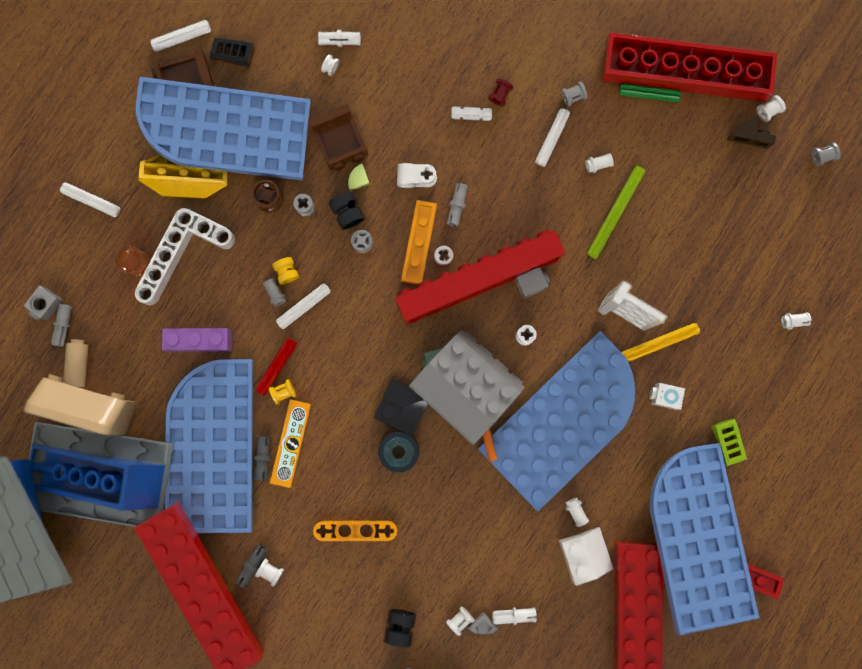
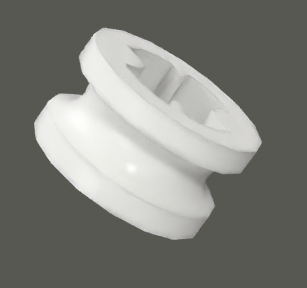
[321,55,339,76]
[434,246,453,266]

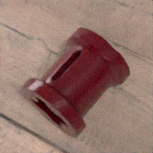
[488,79,513,107]

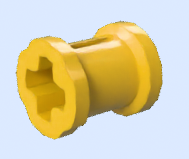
[269,379,296,405]

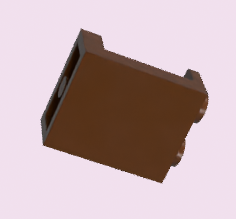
[151,47,214,86]
[309,104,368,171]

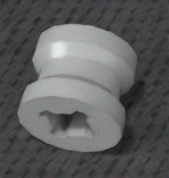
[351,230,373,253]

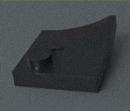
[373,379,428,436]

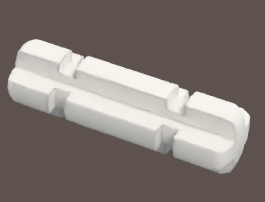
[451,107,492,121]

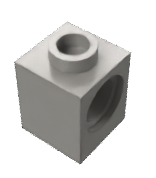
[515,267,550,299]
[24,285,64,321]

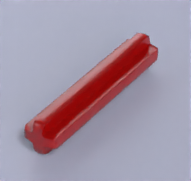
[255,338,297,396]

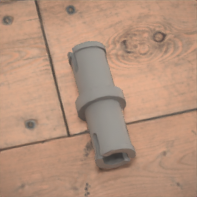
[446,183,468,227]

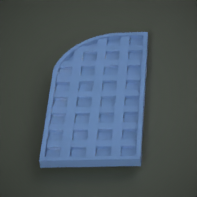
[136,77,311,181]
[478,331,635,512]
[165,359,254,533]
[650,443,759,635]

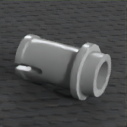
[263,278,286,307]

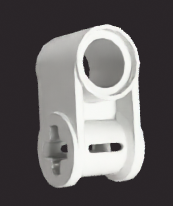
[397,163,437,188]

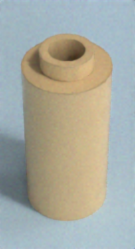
[63,339,89,387]

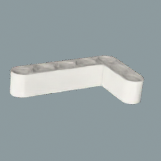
[135,208,235,305]

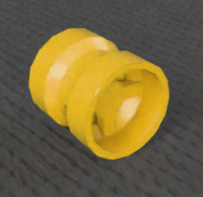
[272,257,299,285]

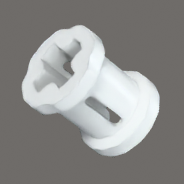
[757,95,786,122]
[516,325,537,346]
[255,559,284,587]
[446,606,475,636]

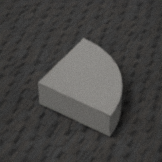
[468,612,498,634]

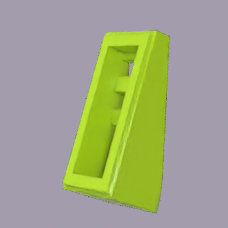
[711,419,747,466]

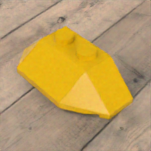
[139,154,228,198]

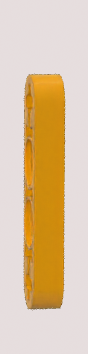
[313,520,398,541]

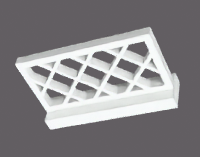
[597,281,667,331]

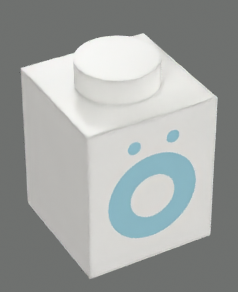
[649,383,685,410]

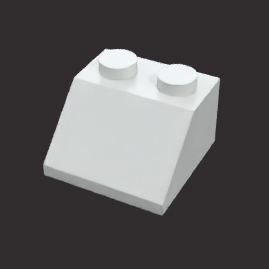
[559,527,613,585]

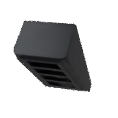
[209,37,255,68]

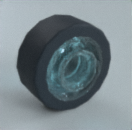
[378,432,419,473]

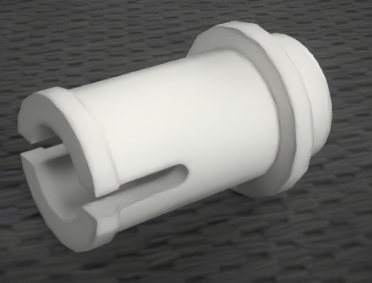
[585,153,614,173]
[781,312,811,330]
[565,498,589,527]

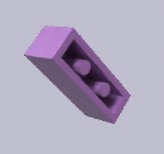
[162,328,232,352]

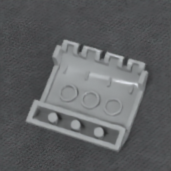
[409,330,525,445]

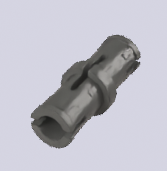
[253,436,271,481]
[234,543,269,588]

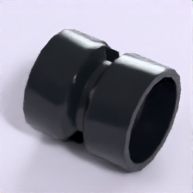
[328,191,366,230]
[384,609,417,647]

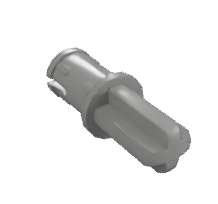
[51,304,73,347]

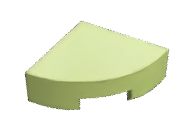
[348,164,370,191]

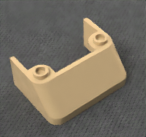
[24,374,137,435]

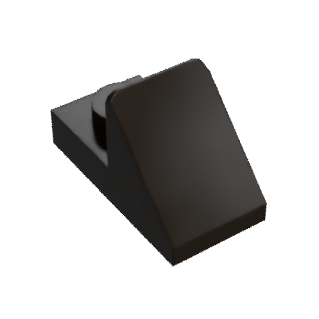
[727,115,776,149]

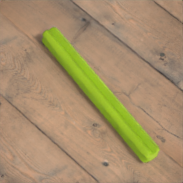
[587,166,645,259]

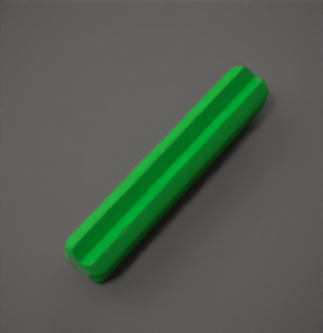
[619,83,681,102]

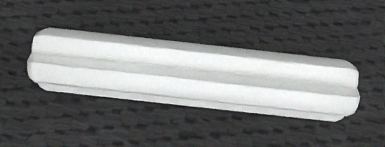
[150,20,211,52]
[535,108,570,167]
[60,183,120,217]
[276,283,331,329]

